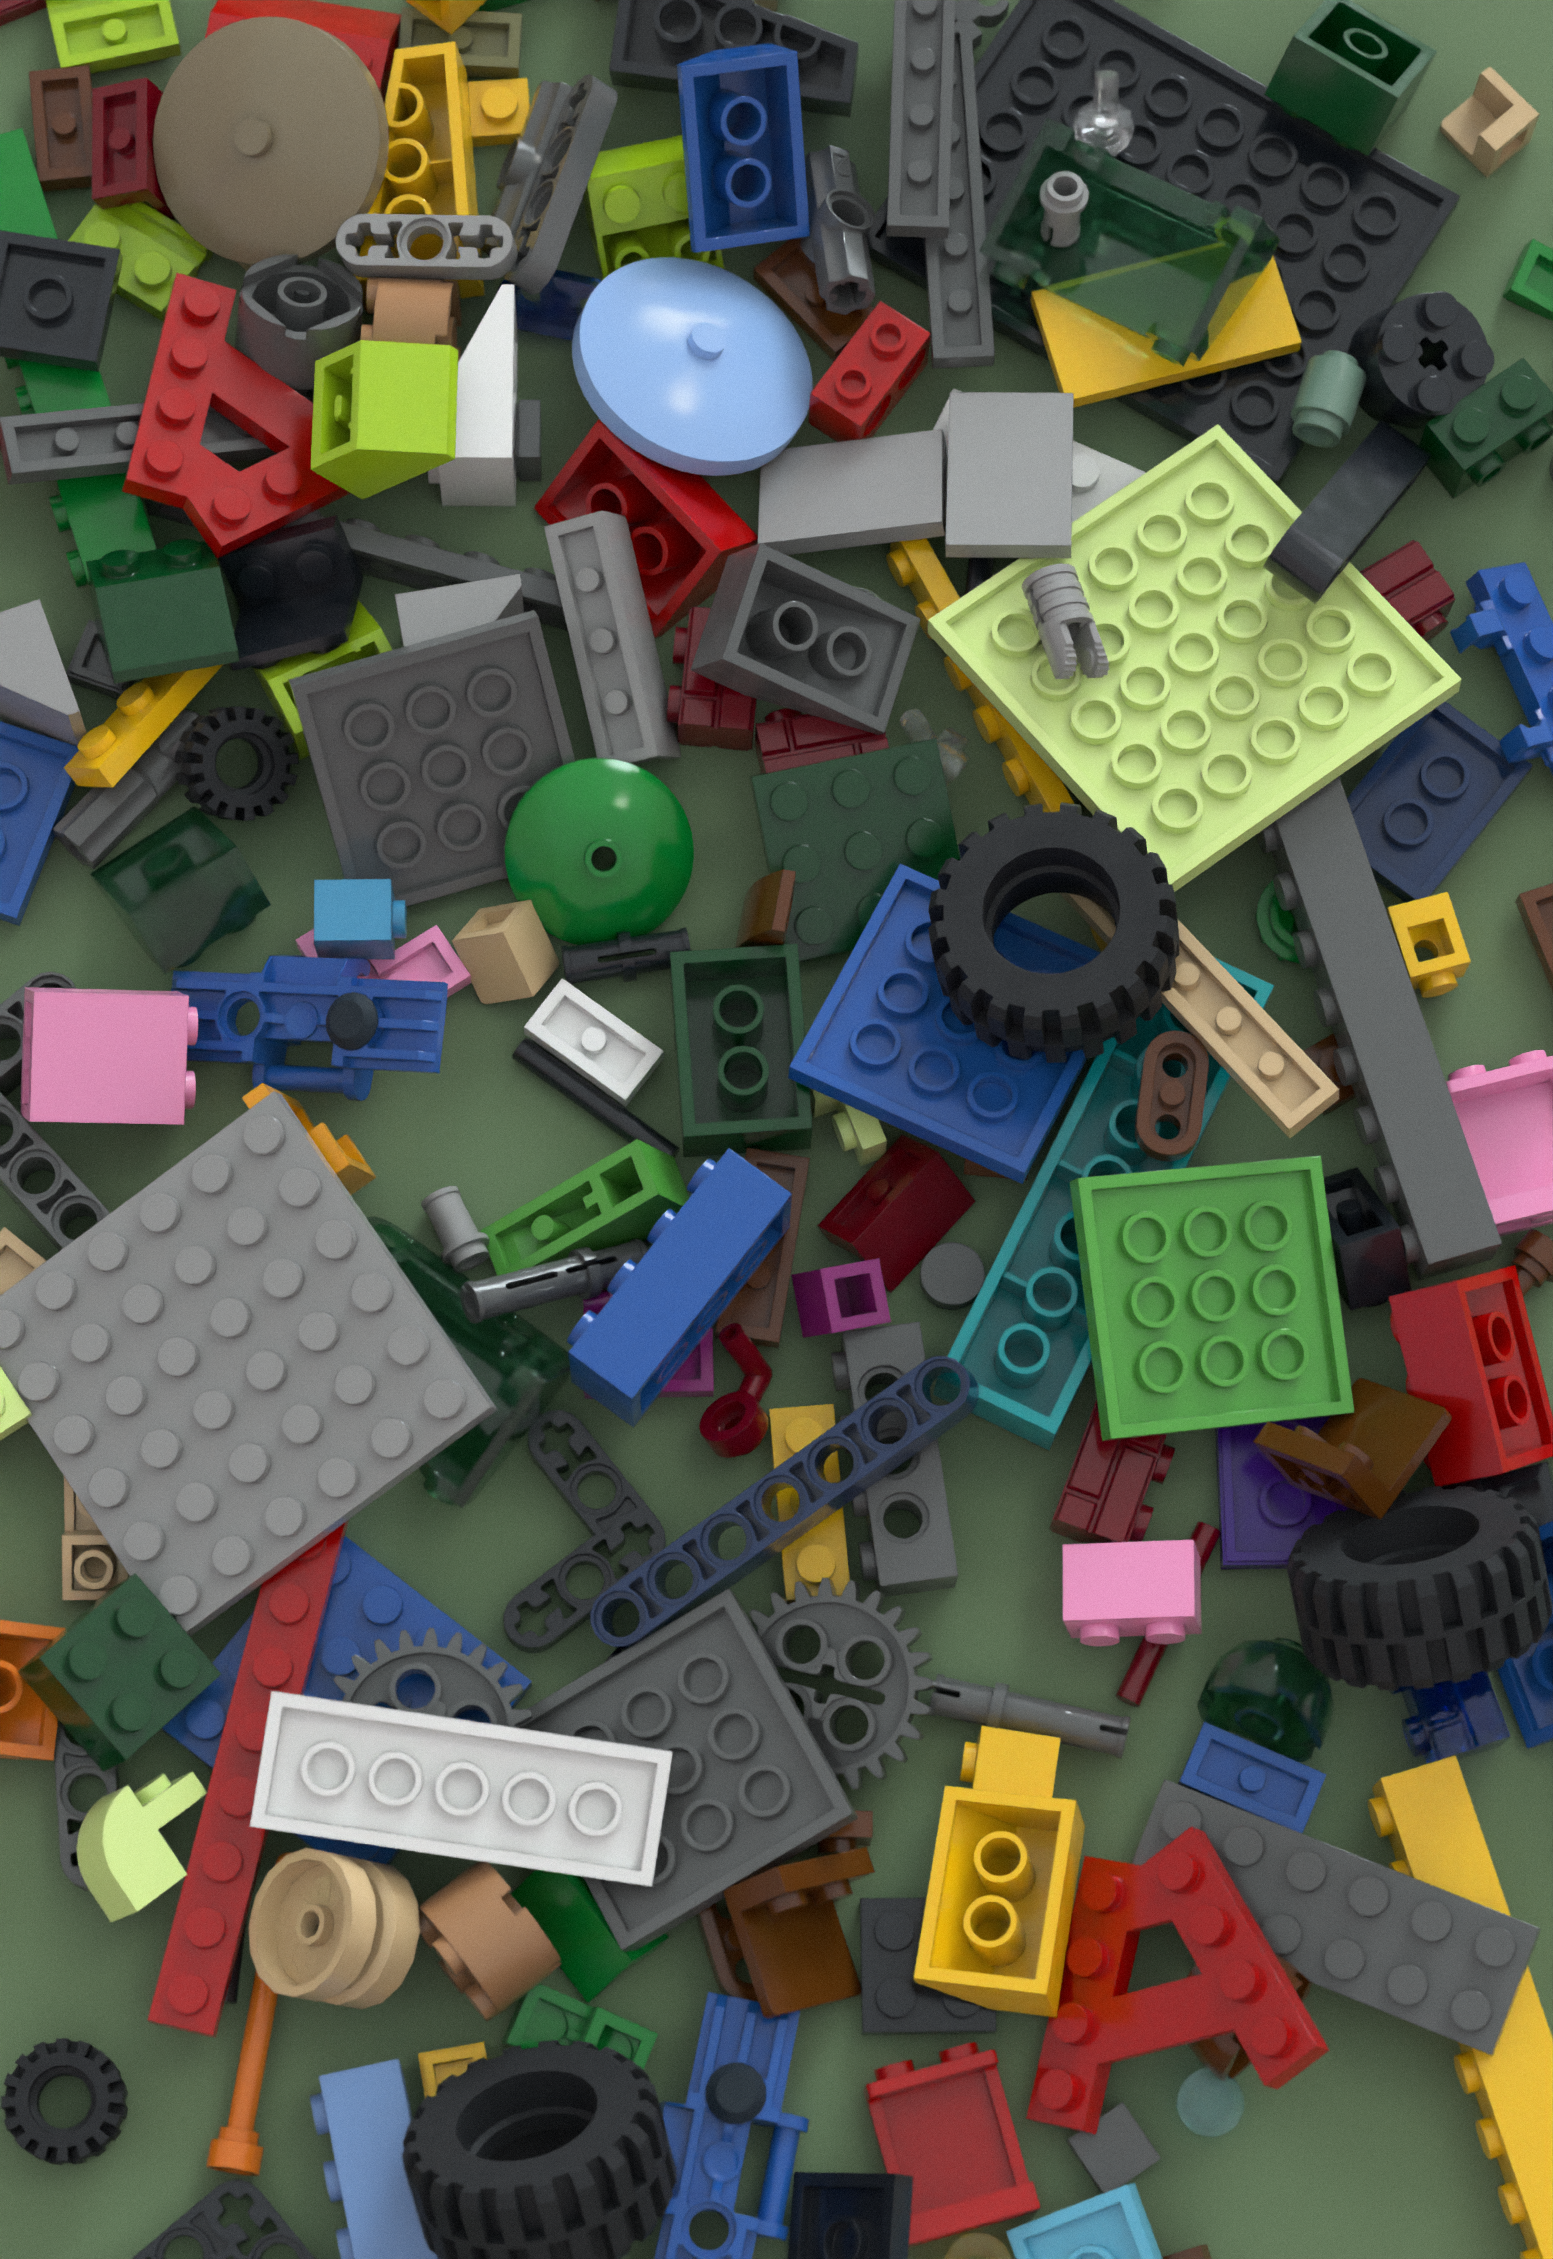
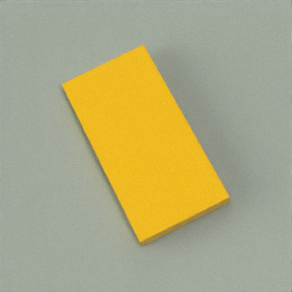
[1030,234,1302,408]

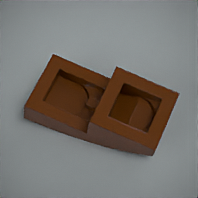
[735,869,796,948]

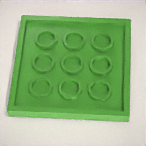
[1069,1156,1355,1441]

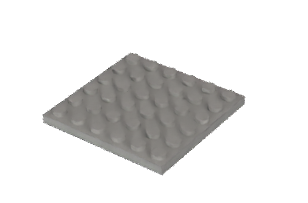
[0,1091,498,1637]

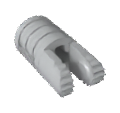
[1022,563,1110,679]

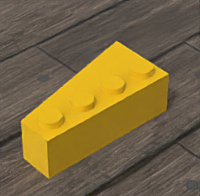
[353,41,485,311]

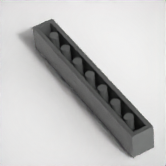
[1256,776,1502,1280]

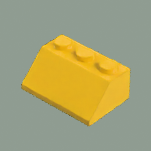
[914,1786,1085,2017]

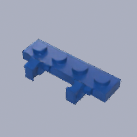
[1450,562,1553,776]

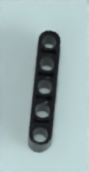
[1263,420,1432,604]

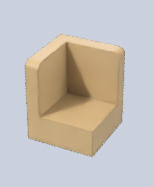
[1439,67,1539,178]
[452,900,559,1004]

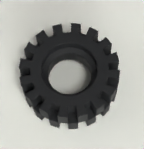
[175,706,299,821]
[1,2038,128,2165]

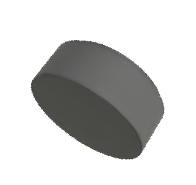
[919,1242,985,1310]

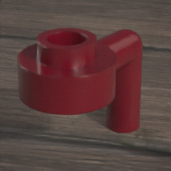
[699,1323,773,1458]

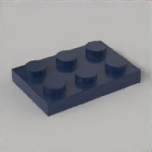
[1347,701,1533,902]

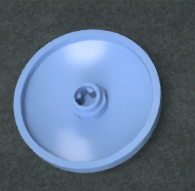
[572,257,813,476]

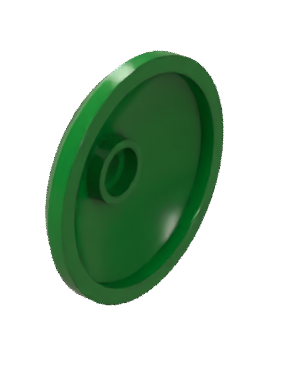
[504,758,694,945]

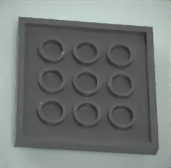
[289,610,598,907]
[515,1588,858,1952]

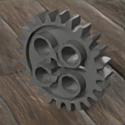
[749,1578,937,1790]
[333,1628,532,1727]

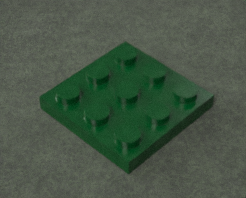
[749,738,961,961]

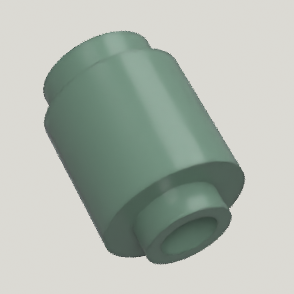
[1291,350,1367,448]

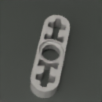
[336,214,518,280]

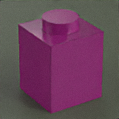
[791,1258,891,1338]

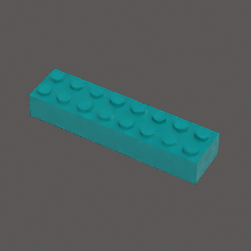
[933,957,1274,1451]

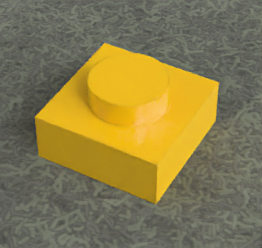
[467,78,530,147]

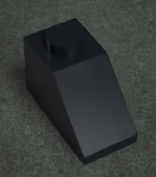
[1324,1167,1411,1310]

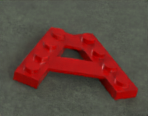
[122,273,350,558]
[1026,1826,1330,2135]

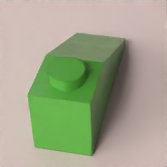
[481,1139,690,1276]

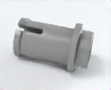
[1039,171,1089,248]
[421,1186,490,1272]

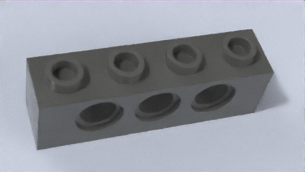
[831,1322,958,1597]

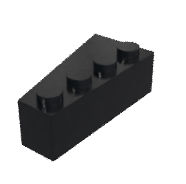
[609,0,859,117]

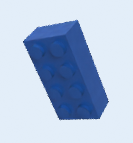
[567,1148,792,1428]

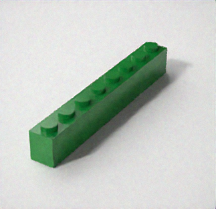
[0,128,157,588]

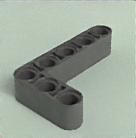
[0,972,110,1251]

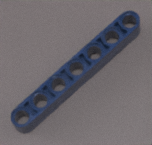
[590,1356,979,1650]

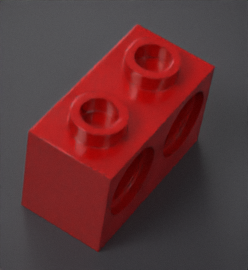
[808,301,931,442]

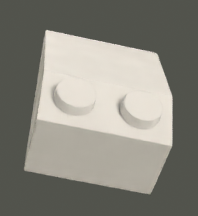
[428,284,518,506]

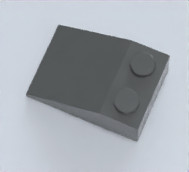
[691,543,921,735]

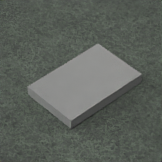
[945,392,1074,558]
[758,429,946,555]

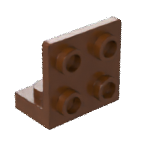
[1253,1378,1452,1520]
[723,1847,875,2019]

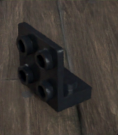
[218,515,364,671]

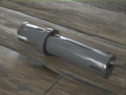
[460,1238,648,1324]
[930,1674,1131,1759]

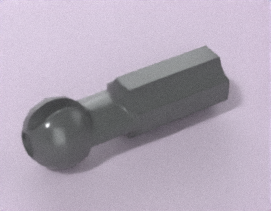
[53,709,201,869]

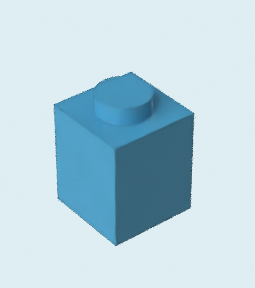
[314,879,407,960]

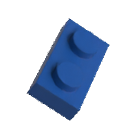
[1178,1722,1327,1834]

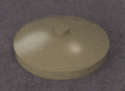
[153,16,389,265]

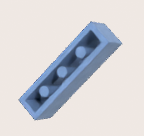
[310,2058,438,2259]

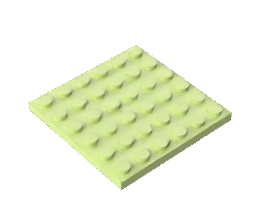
[927,424,1462,892]

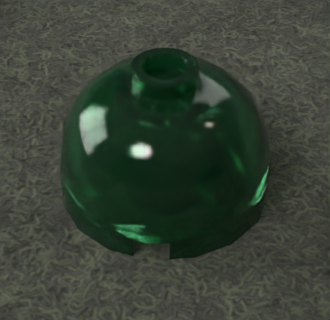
[1197,1638,1334,1762]

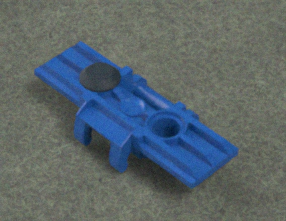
[171,955,448,1101]
[655,1992,810,2259]

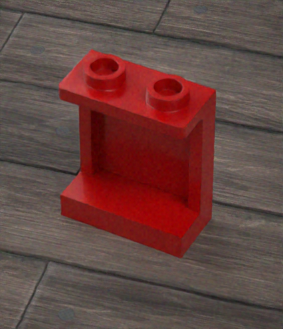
[863,2042,1040,2248]

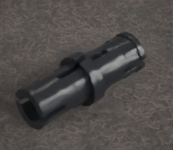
[561,927,691,985]

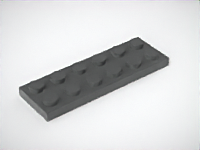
[1131,1779,1541,2056]

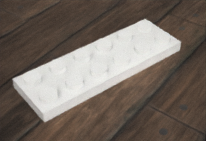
[250,1691,673,1887]

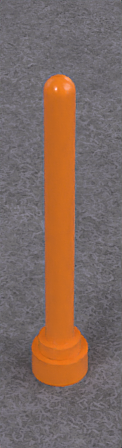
[206,1852,292,2176]

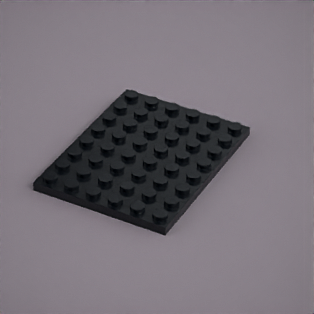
[867,0,1460,486]

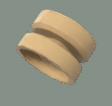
[249,1848,420,2009]

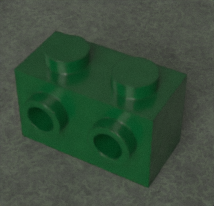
[1419,357,1553,499]

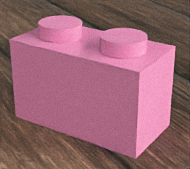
[1063,1540,1202,1646]

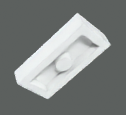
[524,978,664,1107]

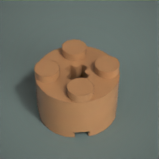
[360,277,461,362]
[418,1861,561,2022]

